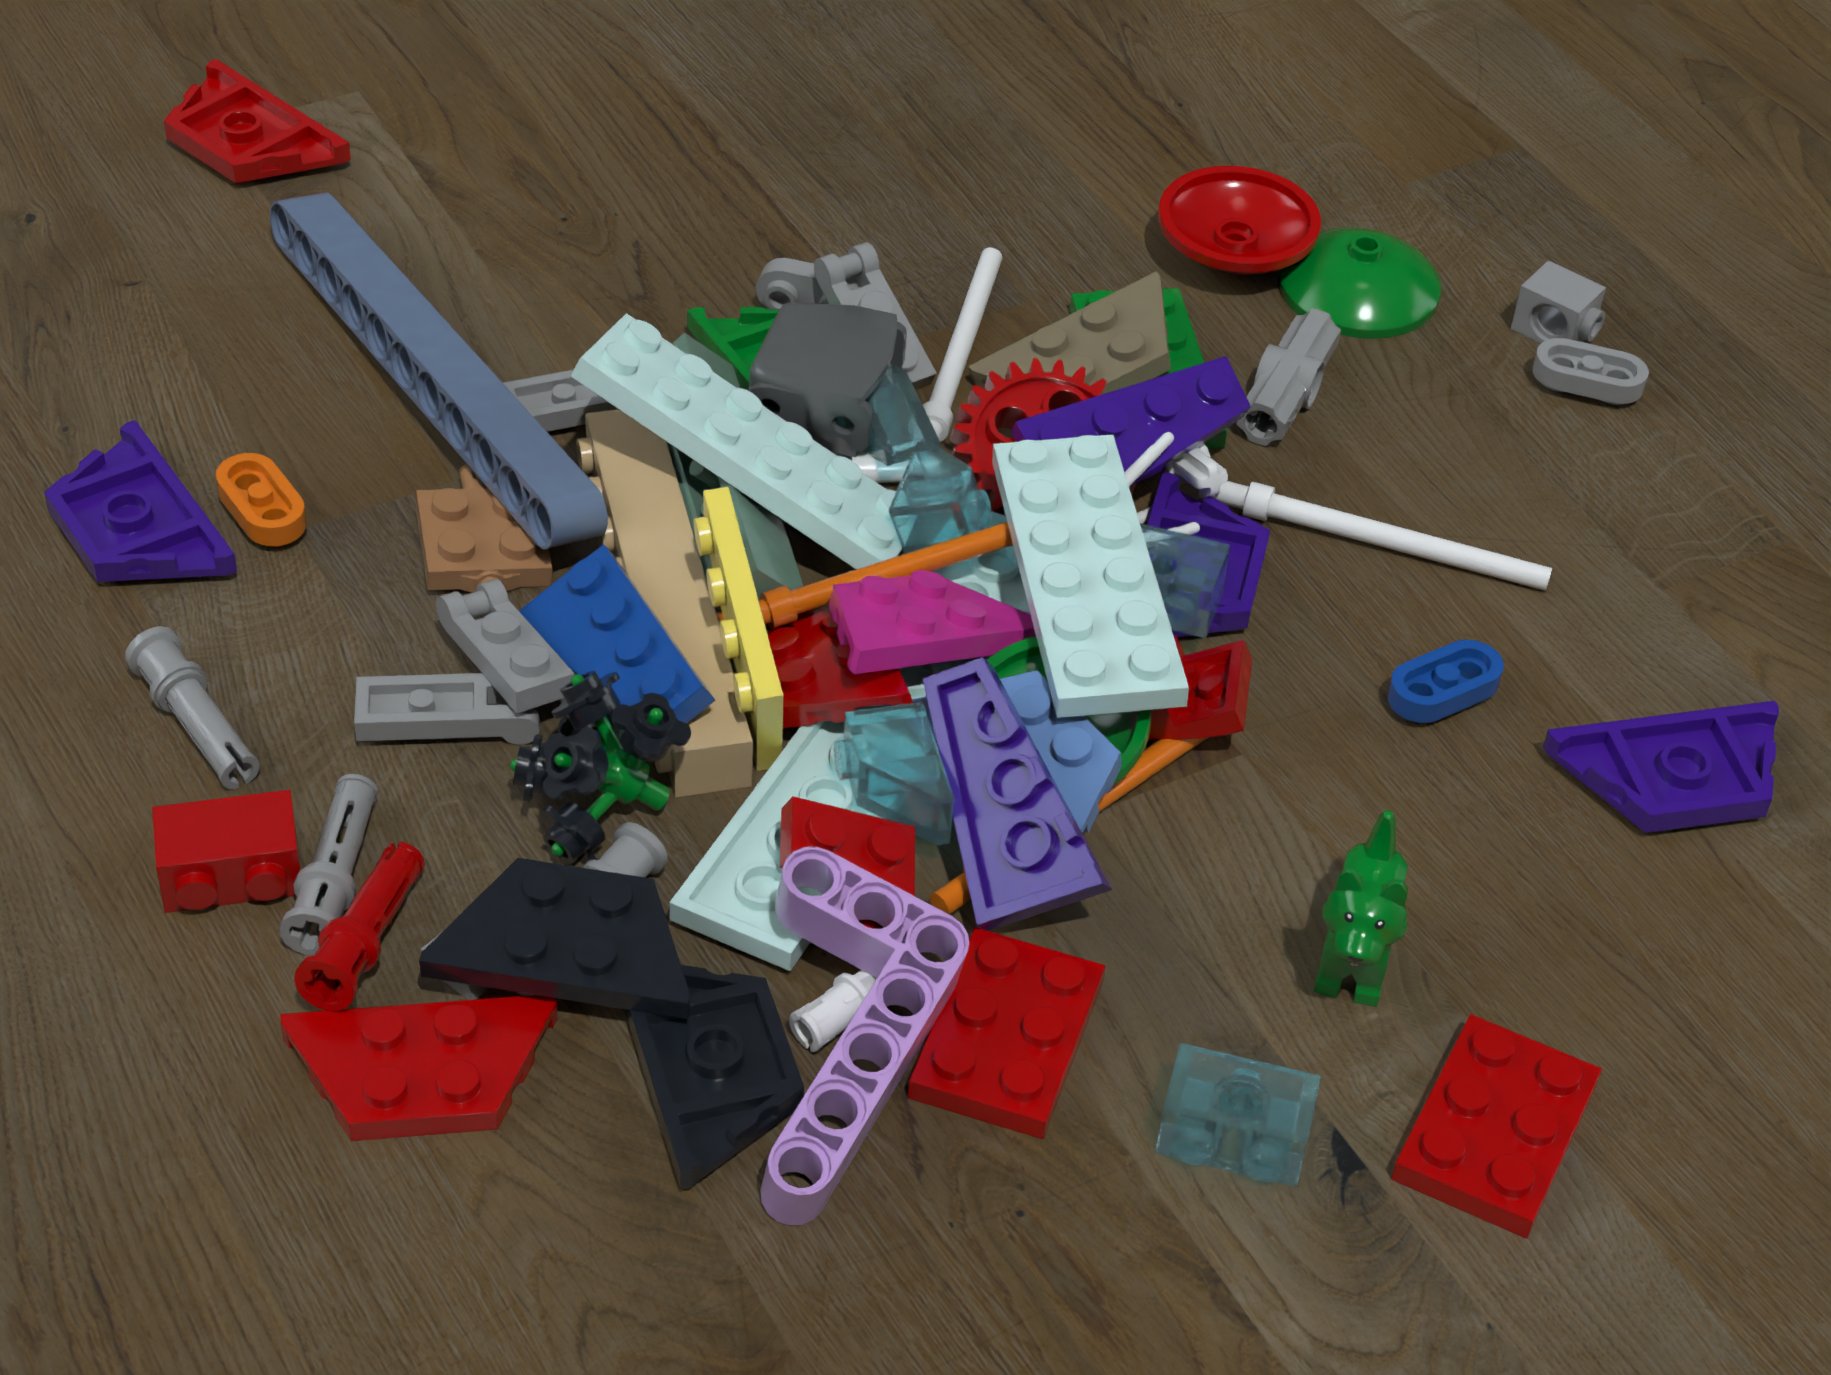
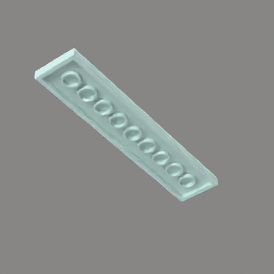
[669,502,1030,971]

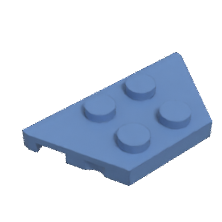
[901,670,1122,834]

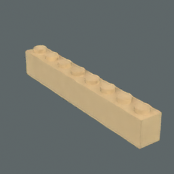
[576,409,753,798]

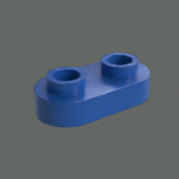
[1387,640,1504,723]

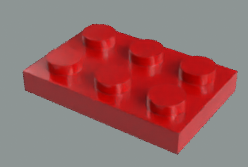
[908,927,1106,1140]
[1391,1014,1602,1239]

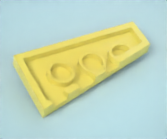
[694,487,783,771]

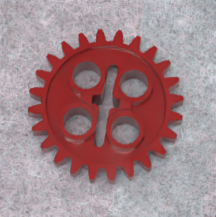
[950,358,1137,516]

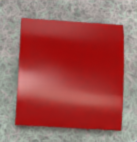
[1149,635,1252,740]

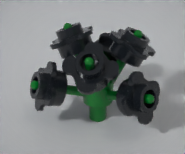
[510,670,691,865]

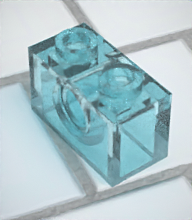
[1140,523,1230,638]
[1155,1043,1321,1187]

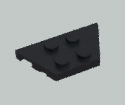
[419,858,691,1019]
[624,965,804,1189]

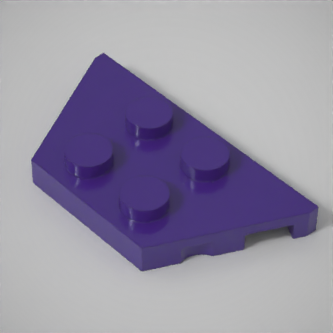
[44,420,237,582]
[1144,472,1270,637]
[1543,701,1779,833]

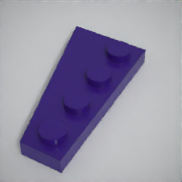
[1011,356,1251,488]

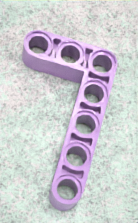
[760,847,969,1226]

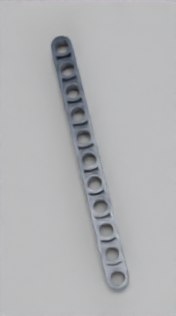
[270,192,608,549]

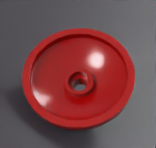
[1158,165,1321,275]

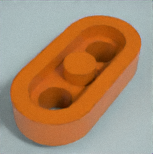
[216,453,307,547]

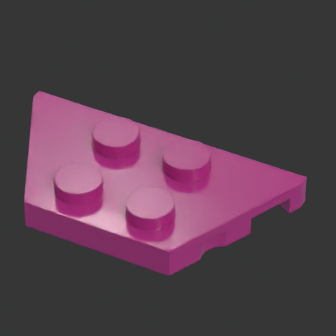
[828,570,1036,674]

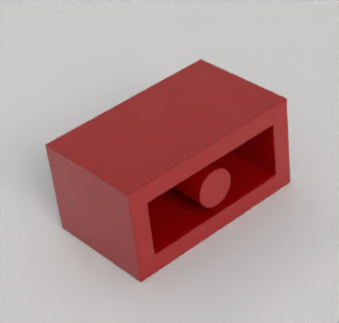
[152,789,301,913]

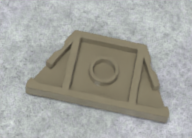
[968,271,1171,394]

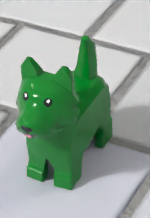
[1313,810,1408,1007]

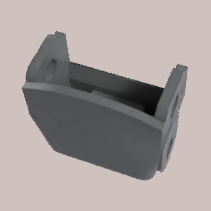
[748,303,907,458]

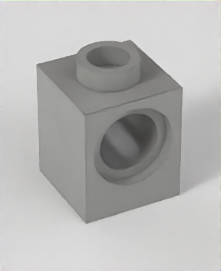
[1511,260,1606,344]

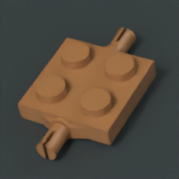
[415,464,552,617]

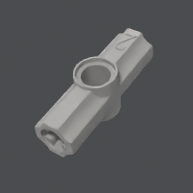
[1236,308,1341,446]

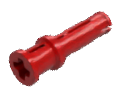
[294,842,425,1011]

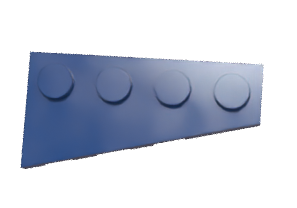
[519,544,715,723]

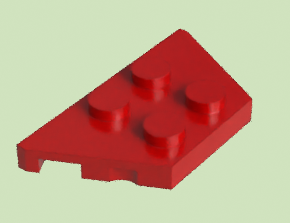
[164,58,351,183]
[767,604,916,728]
[281,995,558,1141]

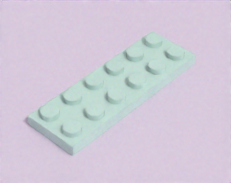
[571,313,925,569]
[992,435,1189,718]

